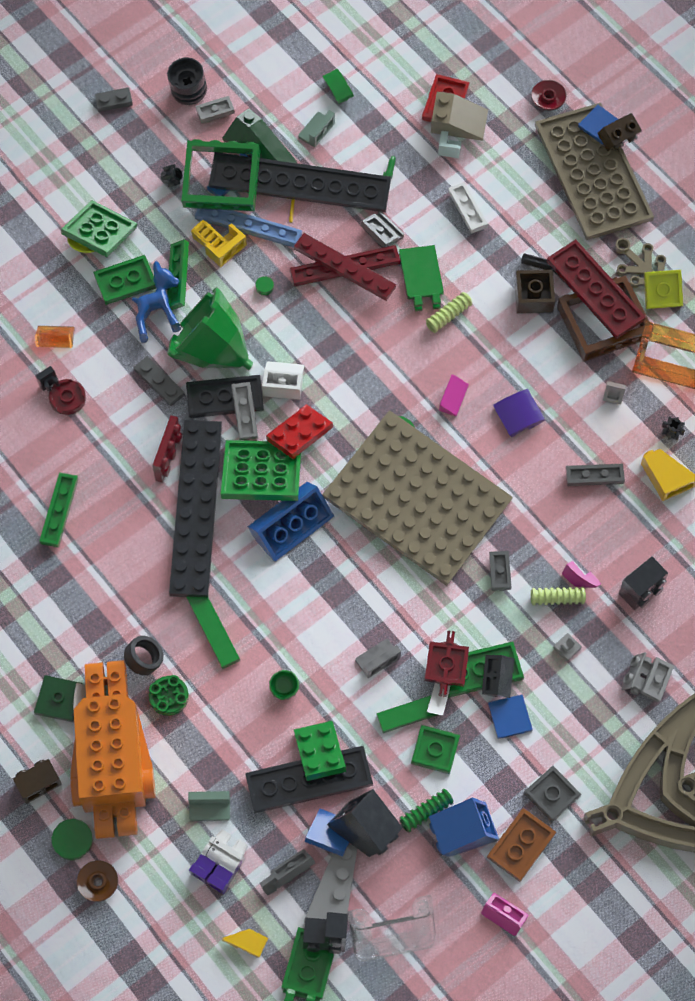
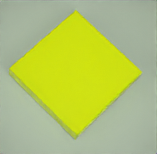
[644,269,683,309]

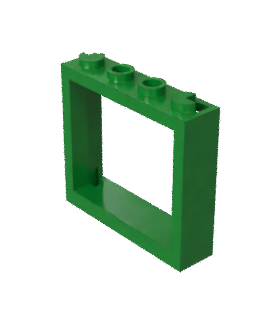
[181,139,260,212]

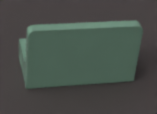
[298,110,335,147]
[188,791,230,821]

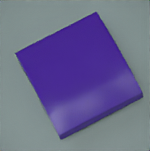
[493,389,545,437]

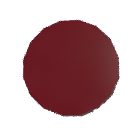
[48,379,86,415]

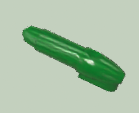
[383,155,396,179]

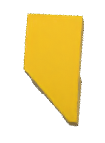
[222,929,268,958]

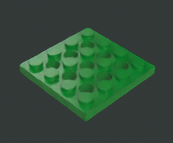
[221,440,301,501]

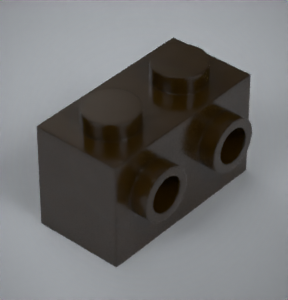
[597,113,642,152]

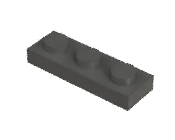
[133,356,185,406]
[565,463,625,486]

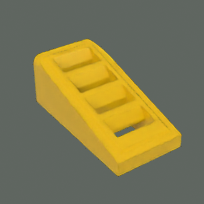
[191,220,228,251]

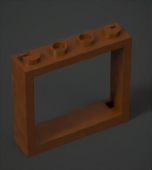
[557,275,653,362]

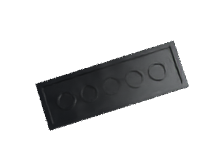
[245,746,373,814]

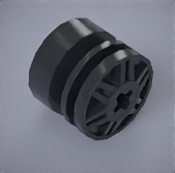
[167,57,208,105]

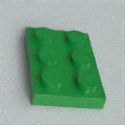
[93,255,156,305]
[293,720,346,781]

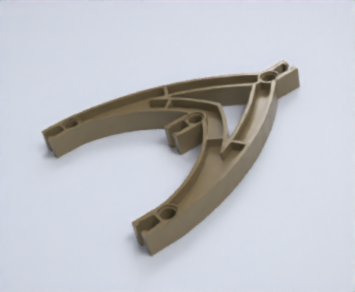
[583,693,695,853]

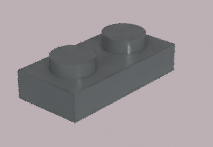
[95,87,133,112]
[489,551,512,591]

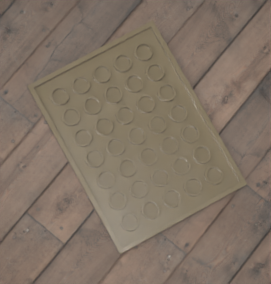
[322,410,513,586]

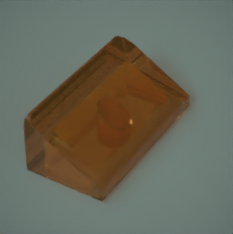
[35,326,75,348]

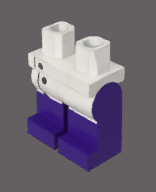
[189,829,248,895]

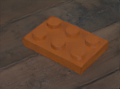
[487,808,556,882]

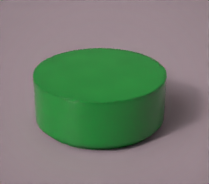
[256,276,274,295]

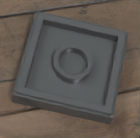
[524,766,582,822]

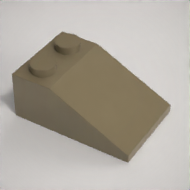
[431,92,488,141]

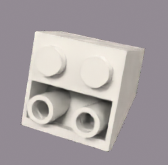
[262,361,304,400]

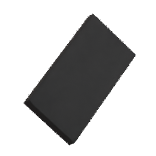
[186,375,264,418]

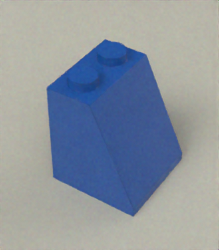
[429,797,499,857]

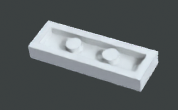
[448,182,488,234]

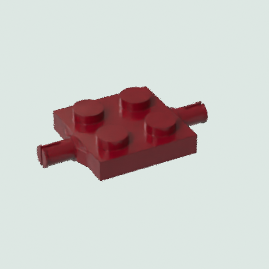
[424,630,469,697]

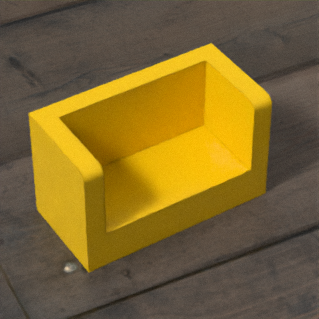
[205,223,247,267]

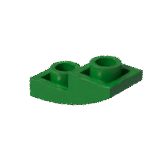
[322,68,354,104]

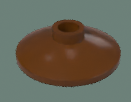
[77,860,118,902]

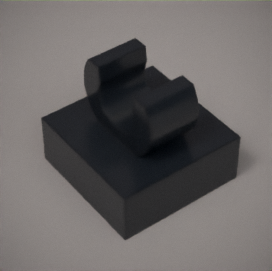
[35,366,60,392]

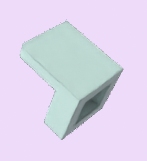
[438,131,461,158]

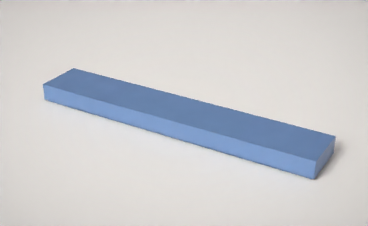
[194,208,302,248]

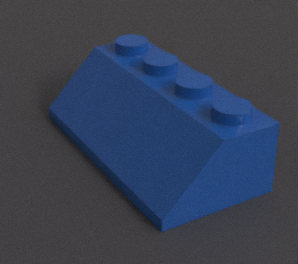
[247,482,335,561]

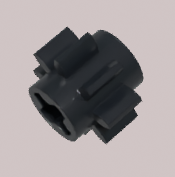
[161,164,183,188]
[662,416,685,440]

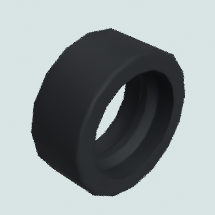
[124,636,164,676]

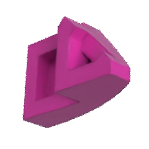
[561,561,601,588]

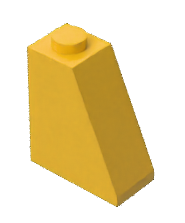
[641,449,695,501]

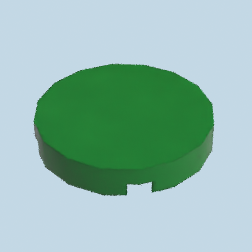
[51,818,93,860]

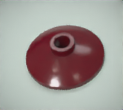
[531,80,567,110]

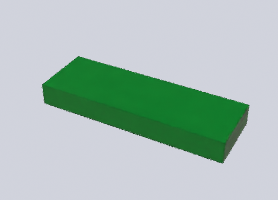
[376,695,438,733]

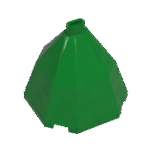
[167,287,253,371]

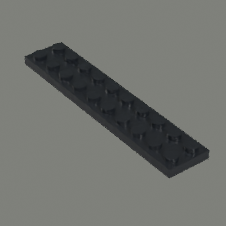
[209,152,391,212]
[169,420,222,598]

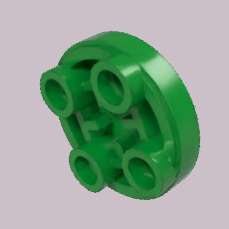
[149,675,189,716]

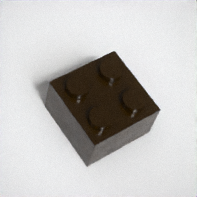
[514,270,555,314]

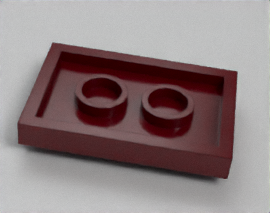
[152,415,182,483]

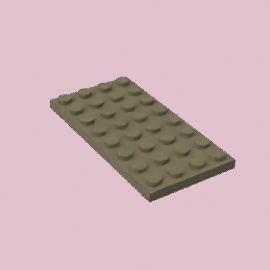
[535,103,654,241]

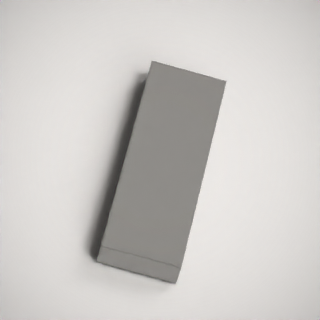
[231,382,258,440]

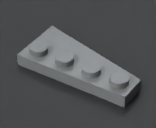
[304,845,357,923]

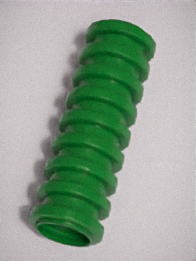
[399,789,454,833]

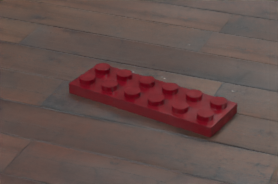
[546,239,646,340]

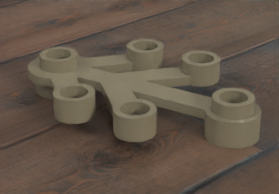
[615,238,666,288]

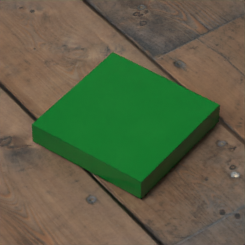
[411,725,460,774]

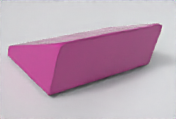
[439,374,469,417]
[481,892,529,936]

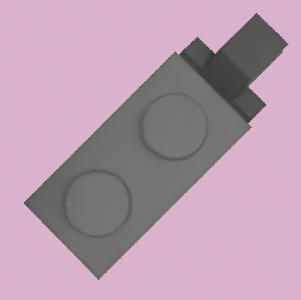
[260,849,315,896]

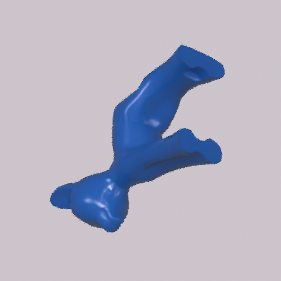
[132,261,181,343]

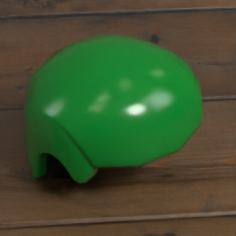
[269,670,299,700]

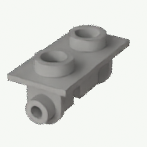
[621,652,652,695]

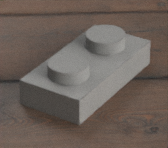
[196,96,235,124]
[641,657,674,702]

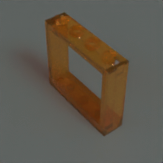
[632,321,695,389]

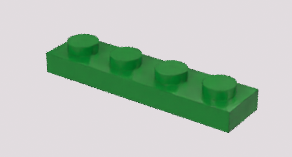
[167,239,189,310]
[39,472,79,548]

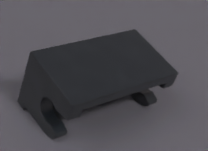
[482,655,514,698]

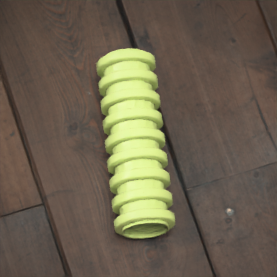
[426,292,473,333]
[531,587,586,605]

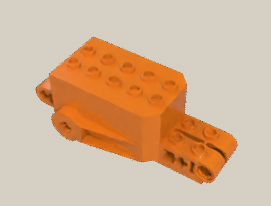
[70,660,156,839]

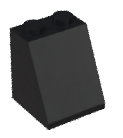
[327,789,403,857]

